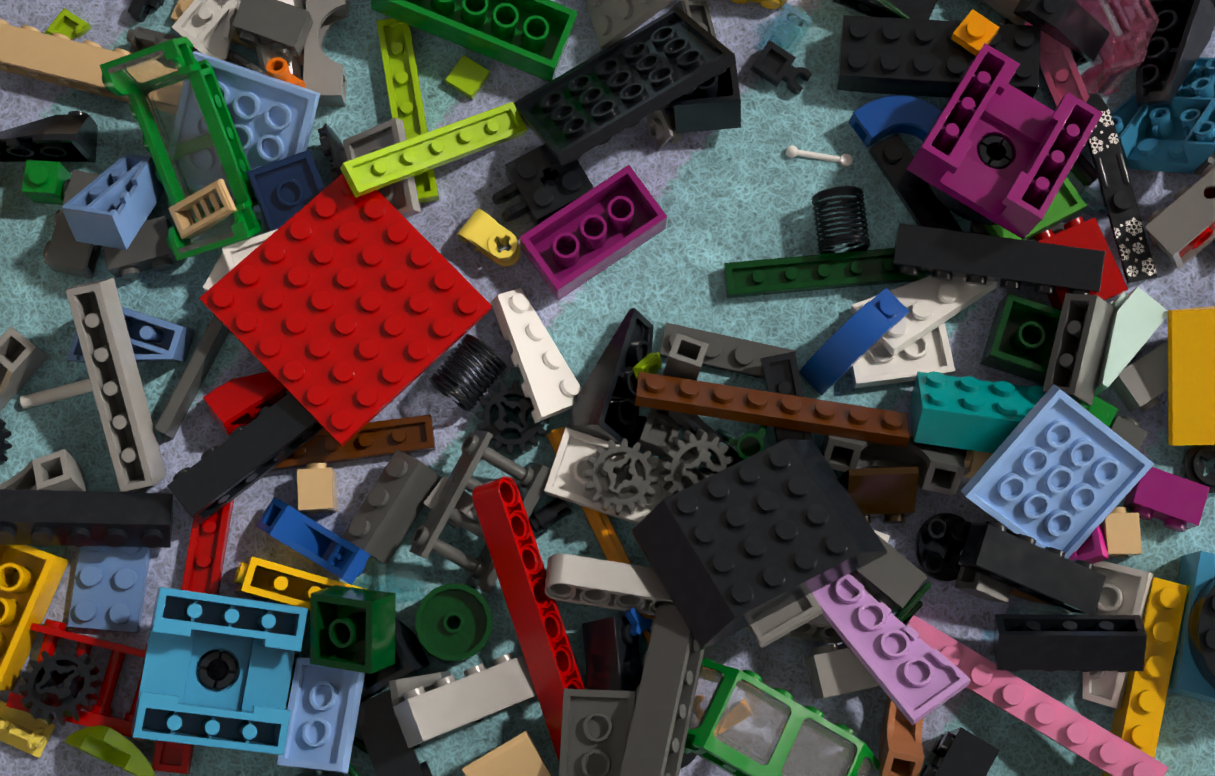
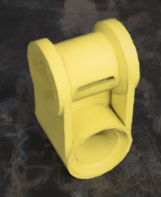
[457,208,521,267]

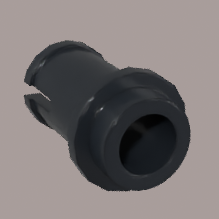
[529,498,572,535]

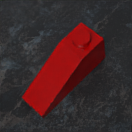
[203,371,287,437]

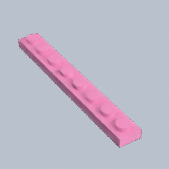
[907,615,1169,776]

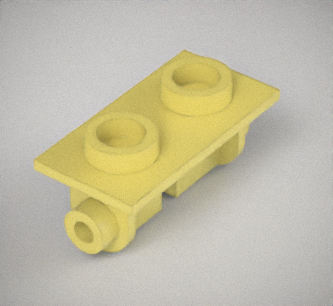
[0,700,56,758]

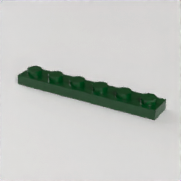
[723,248,925,298]

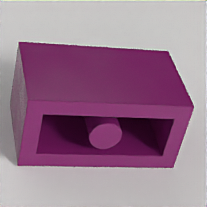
[1123,467,1210,532]

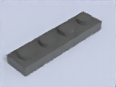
[659,323,796,379]

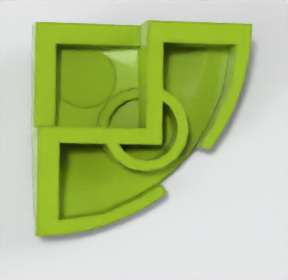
[64,726,156,776]

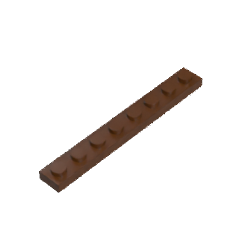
[635,372,910,447]

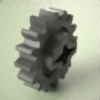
[658,429,734,494]
[583,438,660,515]

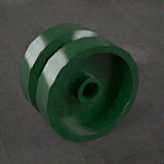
[415,583,493,663]

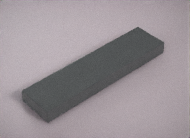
[155,315,230,439]

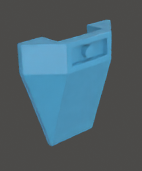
[1110,57,1215,174]

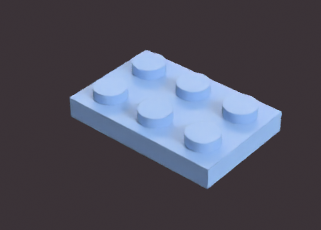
[277,657,365,774]

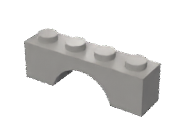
[298,0,349,106]

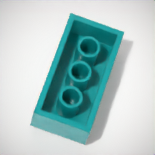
[909,371,1046,453]

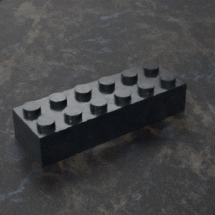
[837,15,1041,98]

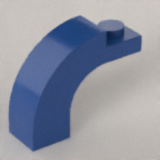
[848,95,942,148]
[799,288,910,396]
[256,497,370,585]

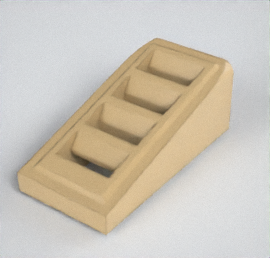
[168,179,237,239]

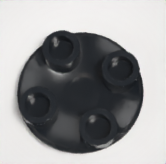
[318,123,348,181]
[915,513,973,581]

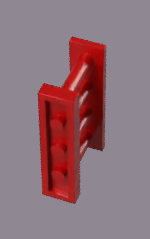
[6,619,149,740]

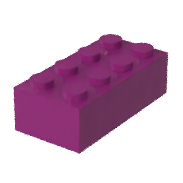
[519,165,667,301]

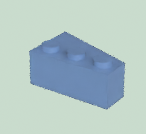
[61,153,165,250]
[66,307,195,363]

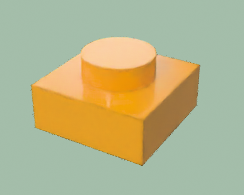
[951,9,999,56]

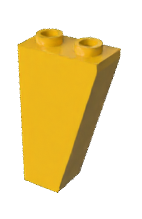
[233,556,364,611]

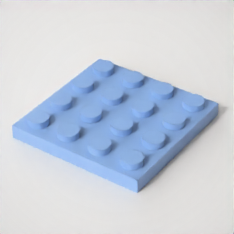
[168,51,321,213]
[961,384,1154,559]

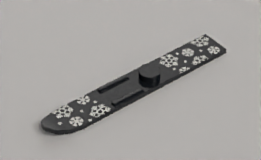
[1086,94,1157,284]

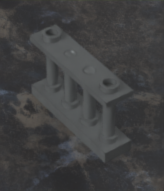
[409,430,551,593]

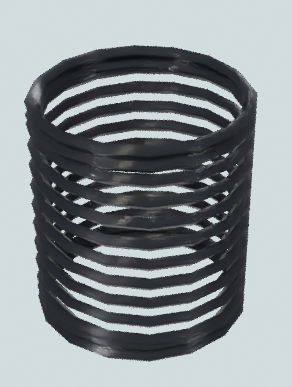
[811,186,871,254]
[429,334,507,412]

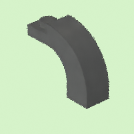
[639,333,709,458]

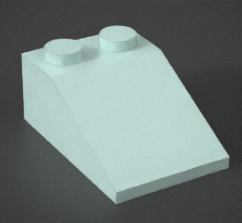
[1094,287,1168,396]

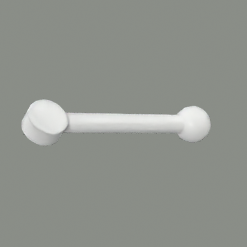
[786,145,853,167]

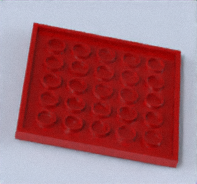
[199,173,492,447]

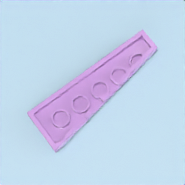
[813,574,971,725]

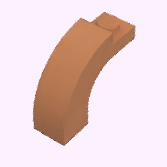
[879,695,924,776]

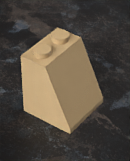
[462,731,553,776]

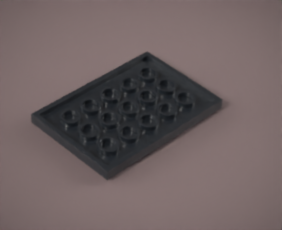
[514,7,736,166]

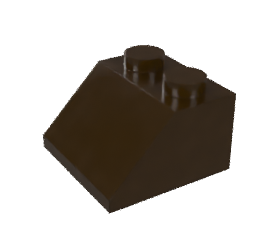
[839,466,919,524]

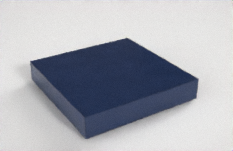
[246,149,325,232]

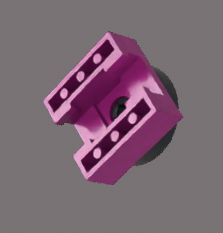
[906,43,1103,239]

